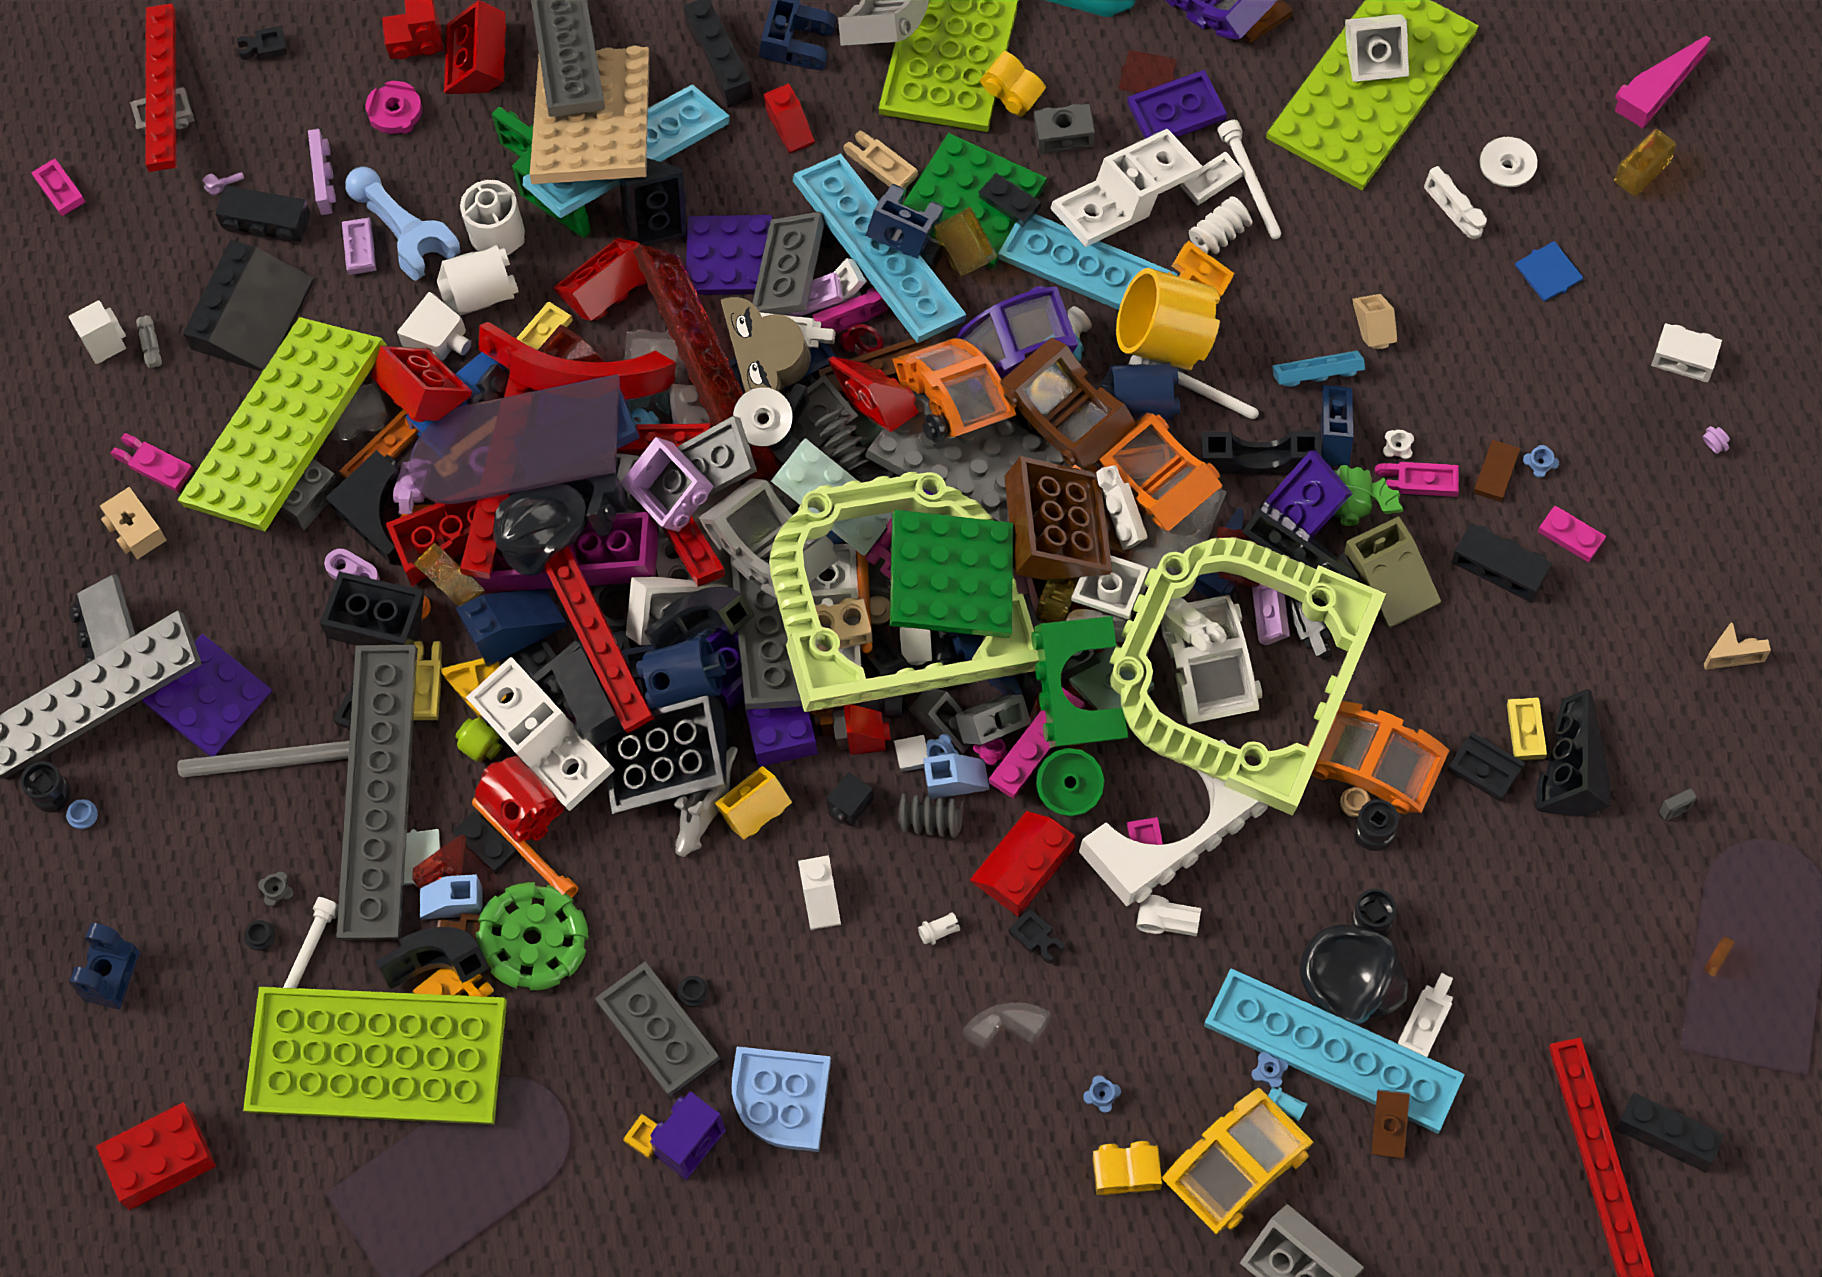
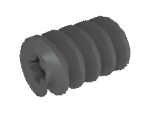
[814,406,870,471]
[898,793,964,839]

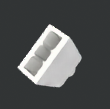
[397,292,471,360]

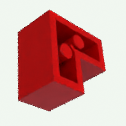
[382,0,444,60]

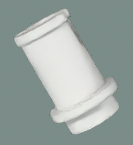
[918,912,960,945]

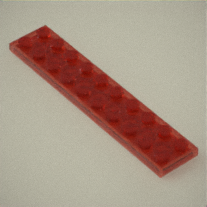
[633,244,779,486]

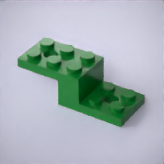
[492,107,591,238]

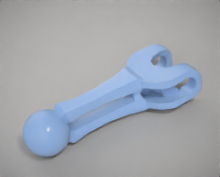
[345,167,460,280]

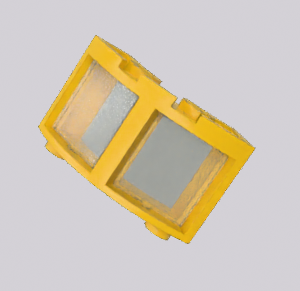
[1162,1088,1313,1234]

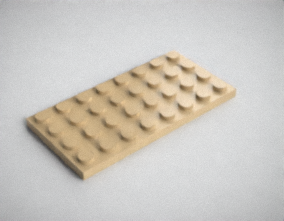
[530,46,650,184]

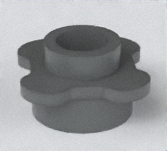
[258,872,293,906]

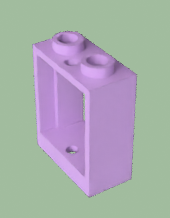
[621,437,714,532]

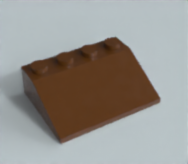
[1004,456,1112,580]

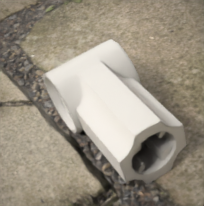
[1136,895,1201,936]

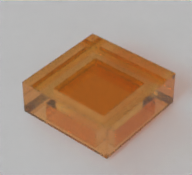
[1704,936,1735,977]

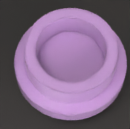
[1702,426,1730,454]

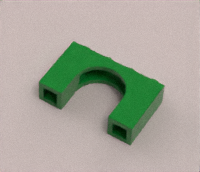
[1031,616,1128,748]

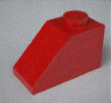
[764,83,815,154]
[844,704,891,755]

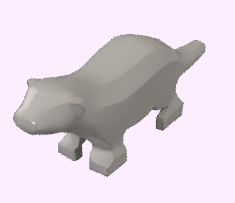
[674,746,738,857]

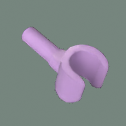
[203,172,244,196]

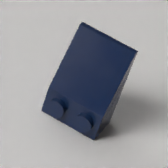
[456,589,567,667]

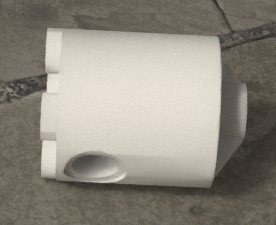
[460,180,525,255]
[437,244,519,316]

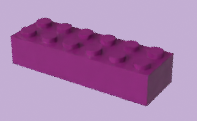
[473,512,659,593]

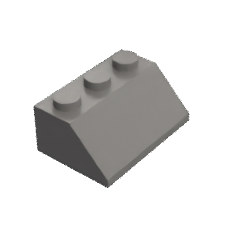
[1240,1204,1364,1277]

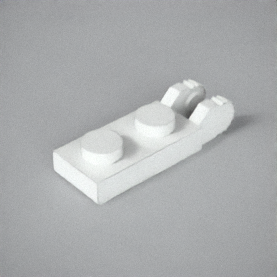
[1424,166,1487,240]
[1162,598,1227,652]

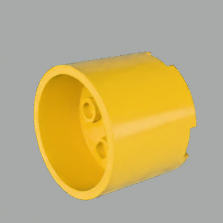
[1116,268,1220,371]

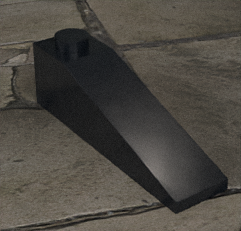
[1242,502,1358,580]

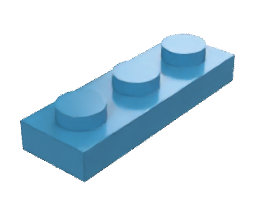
[1272,351,1365,386]

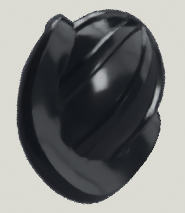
[493,483,589,576]
[1300,925,1408,1024]

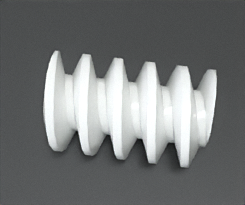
[1189,197,1252,254]

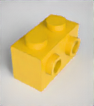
[715,766,792,840]

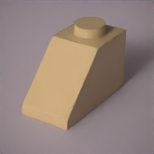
[1353,294,1397,349]

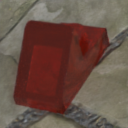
[412,834,466,888]

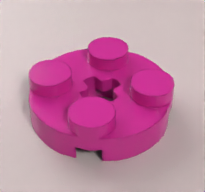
[366,81,422,134]

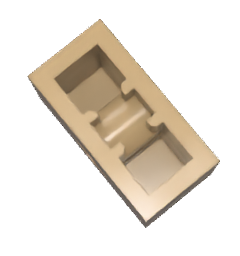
[100,487,166,559]

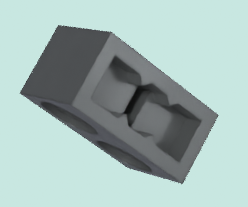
[955,694,1031,745]

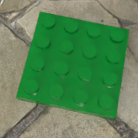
[902,133,1047,269]
[890,510,1013,638]

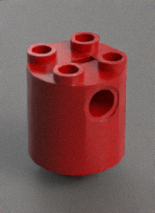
[474,756,565,843]

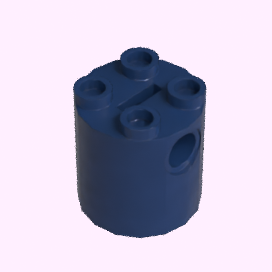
[1100,362,1180,422]
[636,637,727,709]

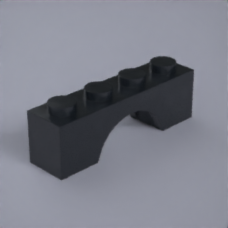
[683,0,753,108]
[1200,431,1321,474]

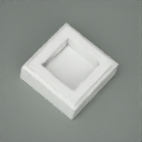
[894,735,928,772]

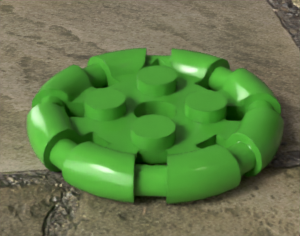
[476,882,588,991]

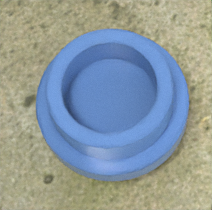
[66,799,98,829]

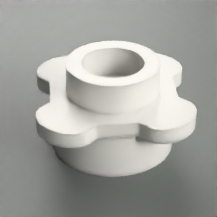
[1383,430,1414,460]

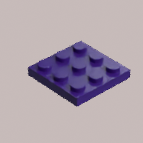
[685,215,773,295]
[142,633,272,757]

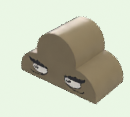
[721,297,811,423]

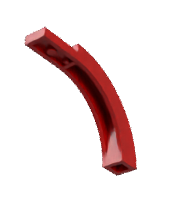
[479,322,676,401]

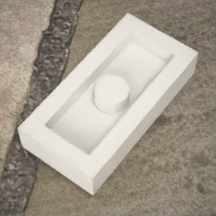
[1180,151,1243,206]

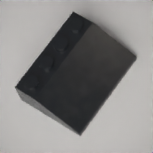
[183,240,314,372]
[600,695,727,814]

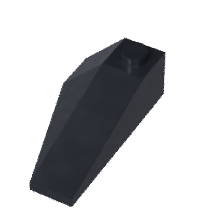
[1537,689,1610,816]

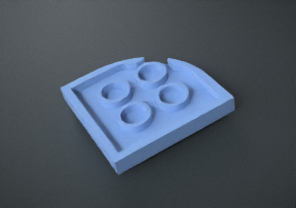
[732,1047,831,1152]

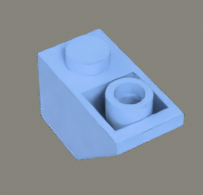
[923,753,989,799]
[420,874,482,920]

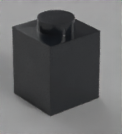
[826,772,874,826]

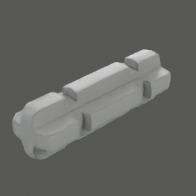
[136,315,162,369]

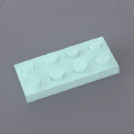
[771,438,893,556]

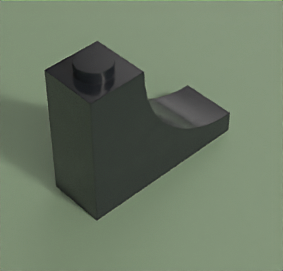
[326,450,399,564]

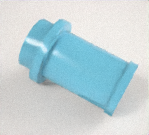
[1268,1087,1307,1122]

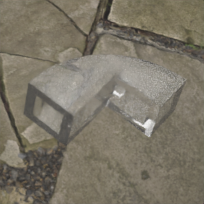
[963,1002,1051,1052]

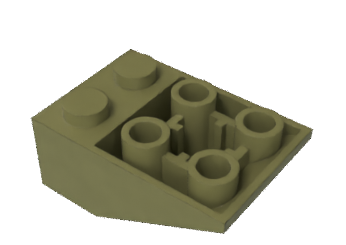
[1344,516,1441,629]

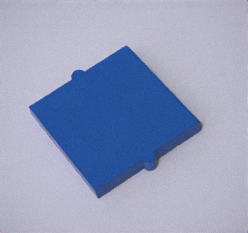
[1515,241,1583,302]

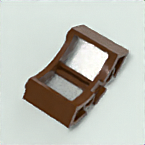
[1000,337,1137,470]

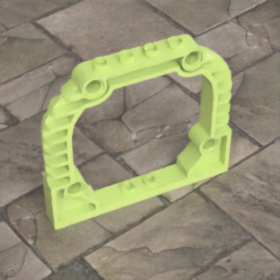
[769,472,1039,712]
[1109,537,1386,816]

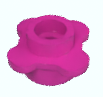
[973,738,1008,765]

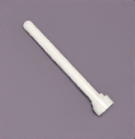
[1218,120,1281,239]
[1129,355,1259,419]
[283,897,339,988]

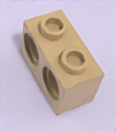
[815,598,873,652]

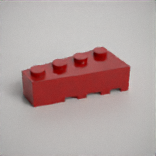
[386,486,481,587]

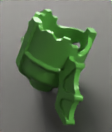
[1333,465,1403,526]

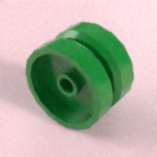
[1036,748,1104,816]

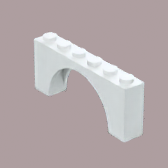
[1079,739,1268,906]

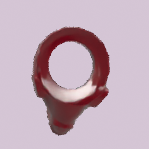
[840,324,884,356]

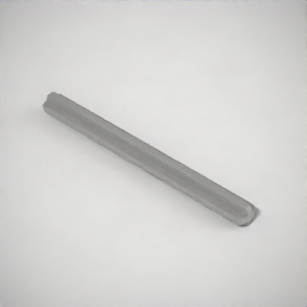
[177,741,350,777]

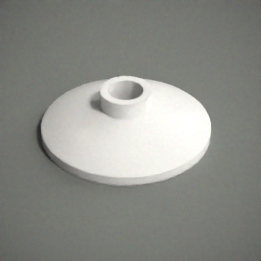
[1480,137,1537,187]
[733,388,792,447]

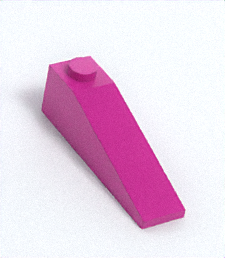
[1615,36,1711,128]

